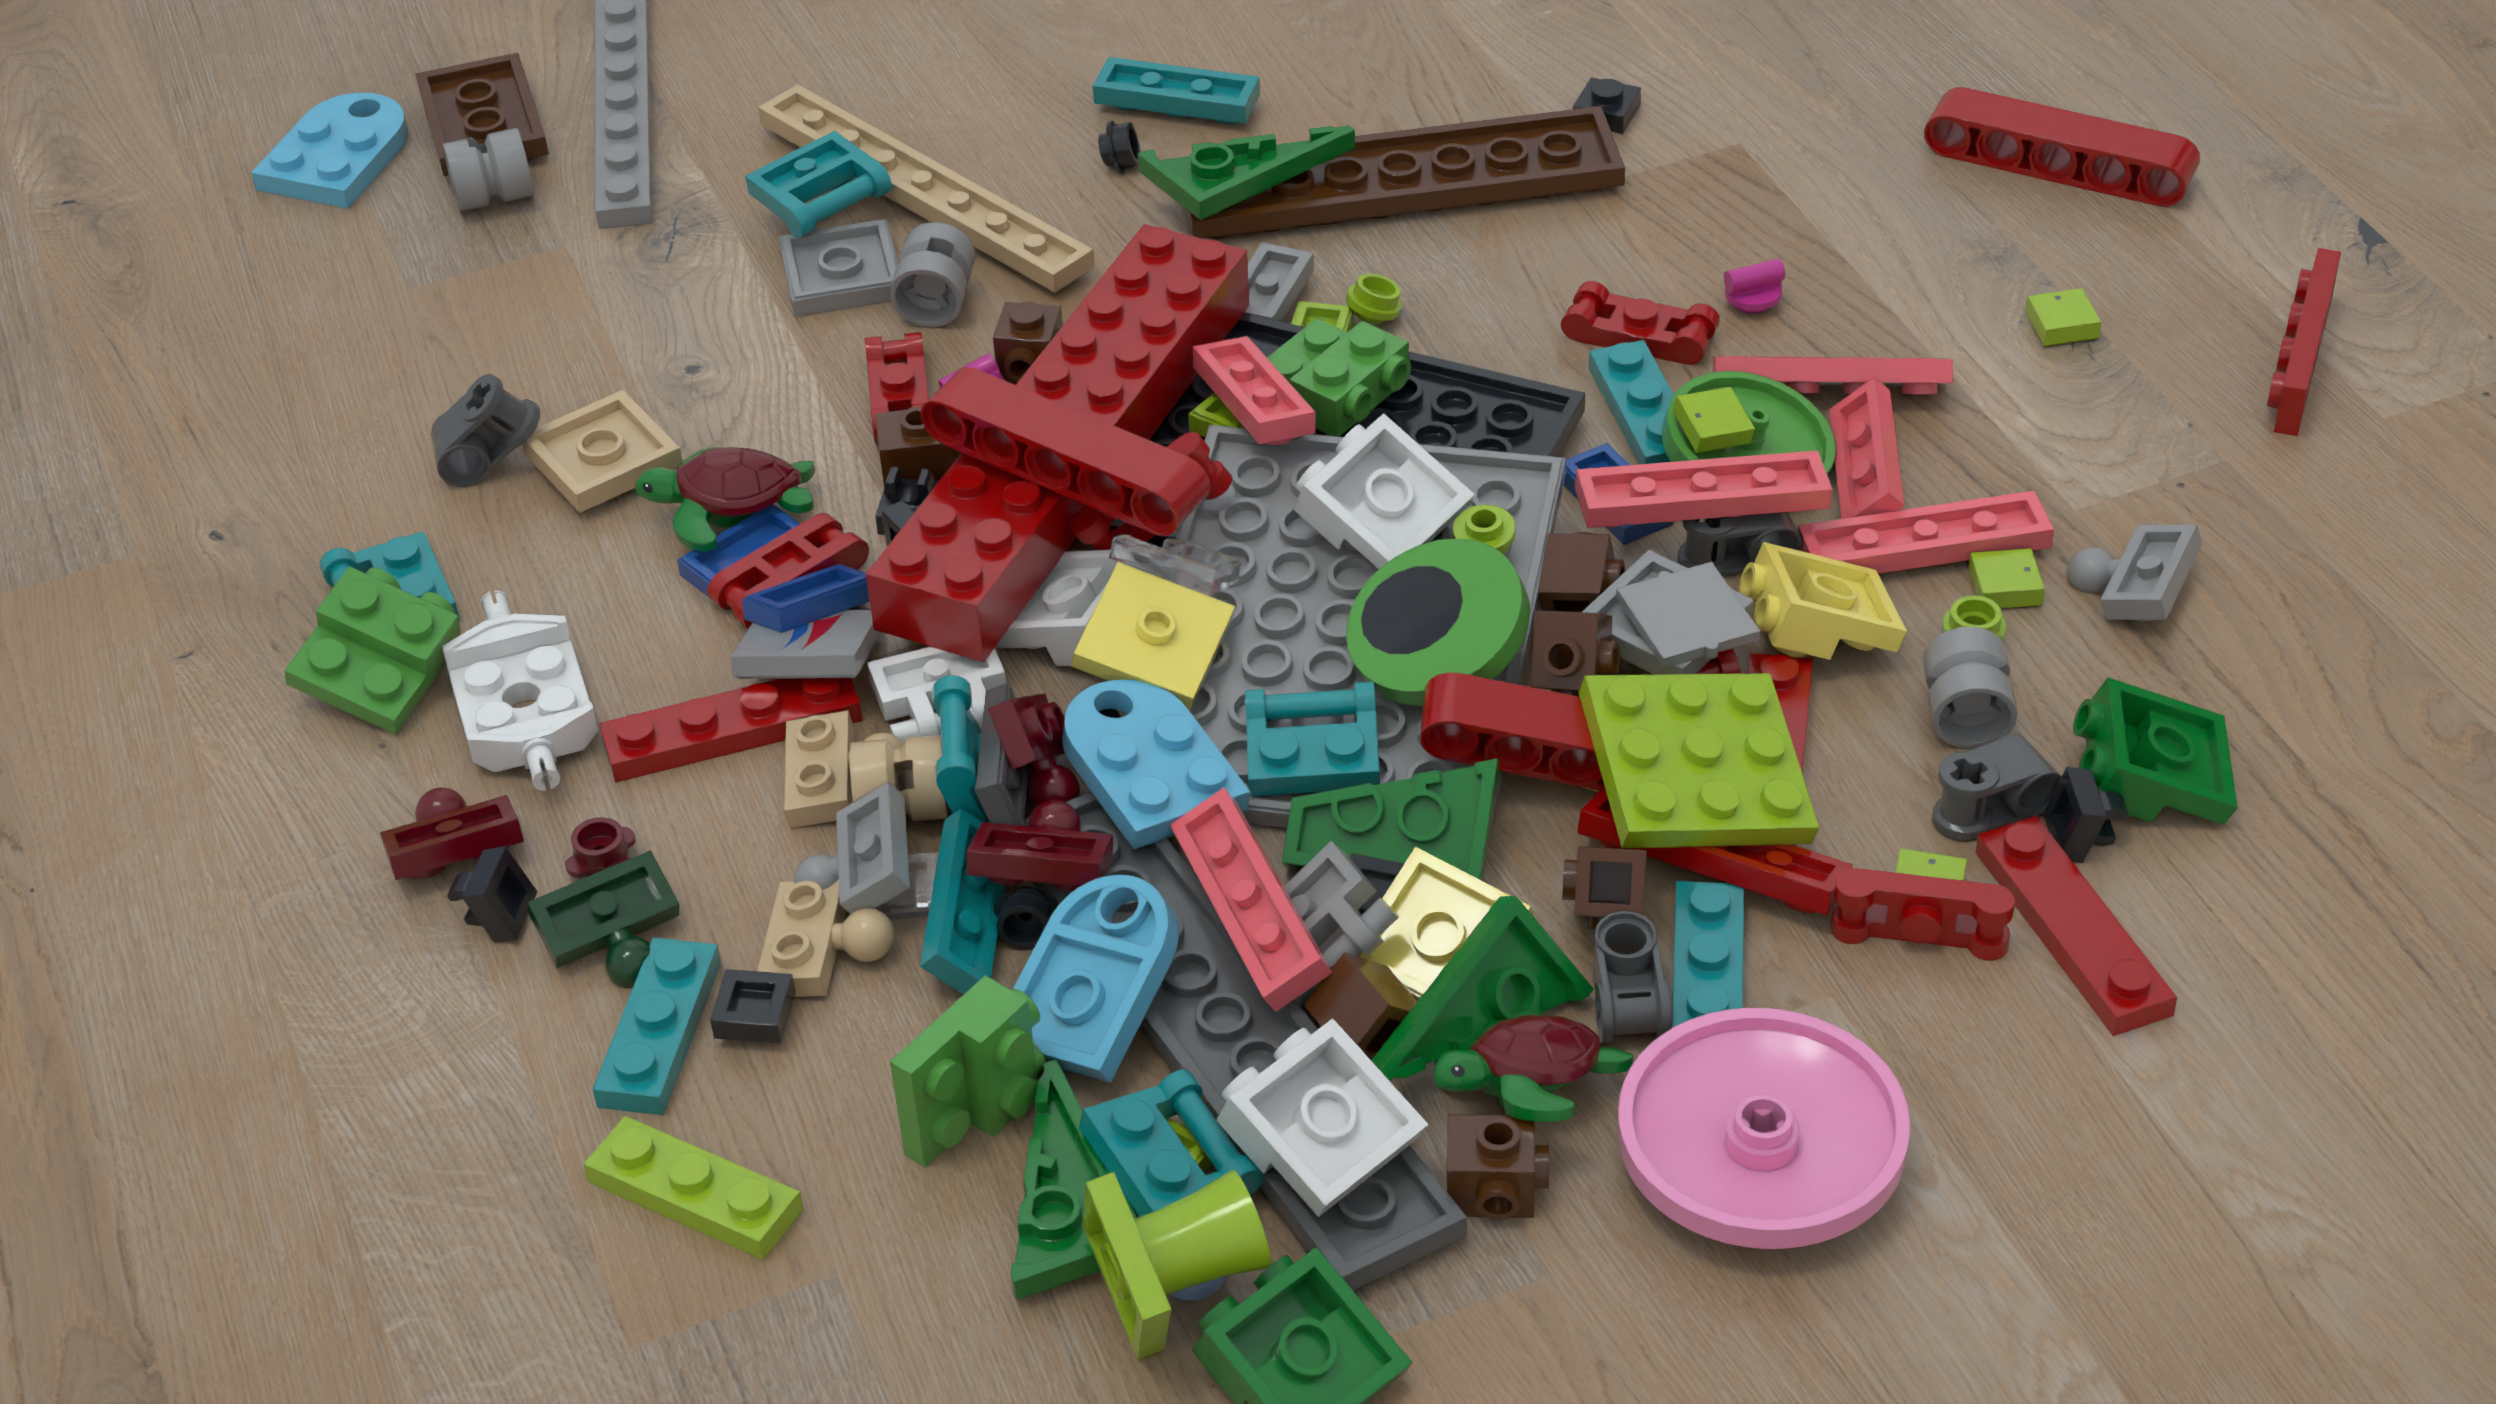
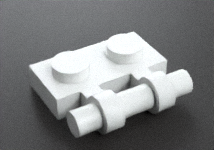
[867,647,1006,743]

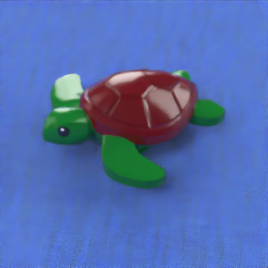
[635,447,815,551]
[1434,1015,1633,1122]

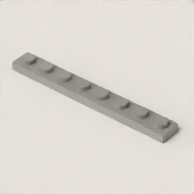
[595,0,653,229]

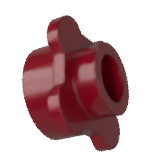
[565,817,636,878]

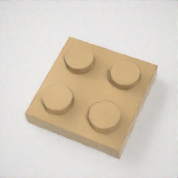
[522,390,683,513]

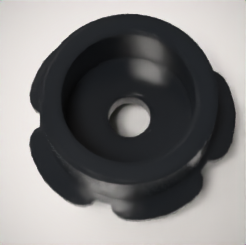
[1098,121,1141,174]
[993,886,1057,949]

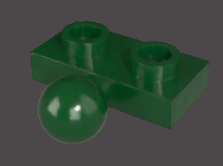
[528,850,680,988]

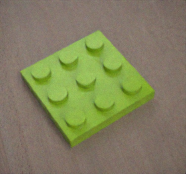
[1579,673,1820,848]

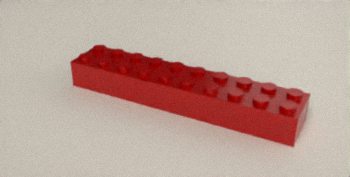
[866,224,1250,662]

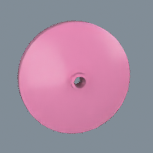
[1617,1008,1911,1249]

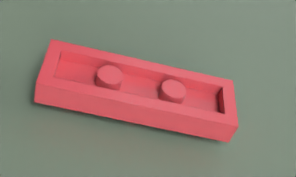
[1193,336,1315,445]
[1829,377,1905,519]

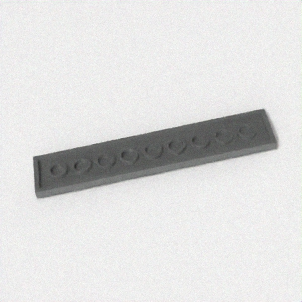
[1024,792,1467,1291]

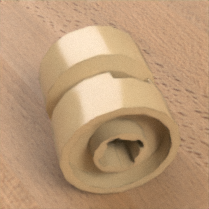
[850,735,949,821]

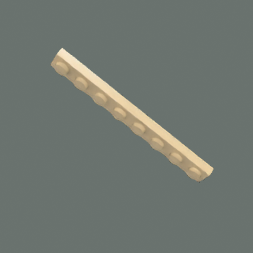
[758,84,1095,293]

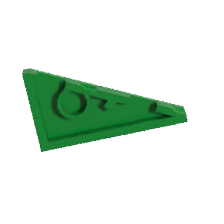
[1138,125,1355,220]
[1371,896,1594,1081]
[1010,1059,1137,1300]

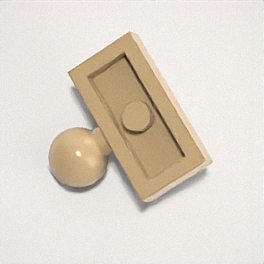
[784,710,905,829]
[757,879,894,997]

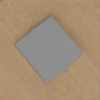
[1616,562,1760,668]

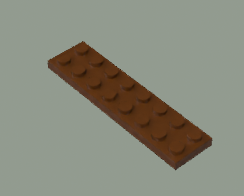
[1185,106,1625,239]

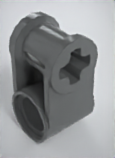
[431,374,540,487]
[1677,512,1802,577]
[1932,734,2061,841]
[1593,911,1672,1043]

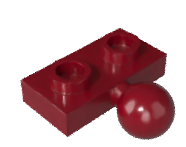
[988,693,1080,808]
[380,787,524,880]
[967,800,1113,891]

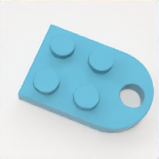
[251,93,408,209]
[1062,679,1251,850]
[1013,875,1179,1083]

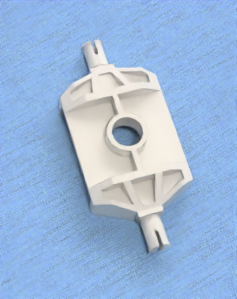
[442,590,598,791]

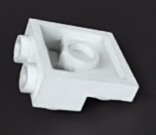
[1293,413,1475,569]
[996,548,1158,666]
[1216,1018,1429,1217]

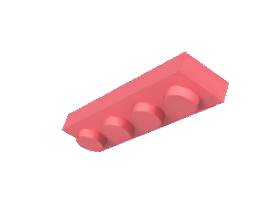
[1712,356,1953,394]
[1575,450,1833,528]
[1798,491,2054,574]
[1170,787,1333,1012]

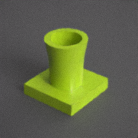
[1082,1170,1271,1360]

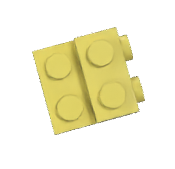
[1739,542,1907,660]

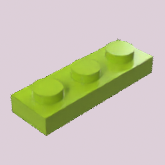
[583,1116,803,1260]

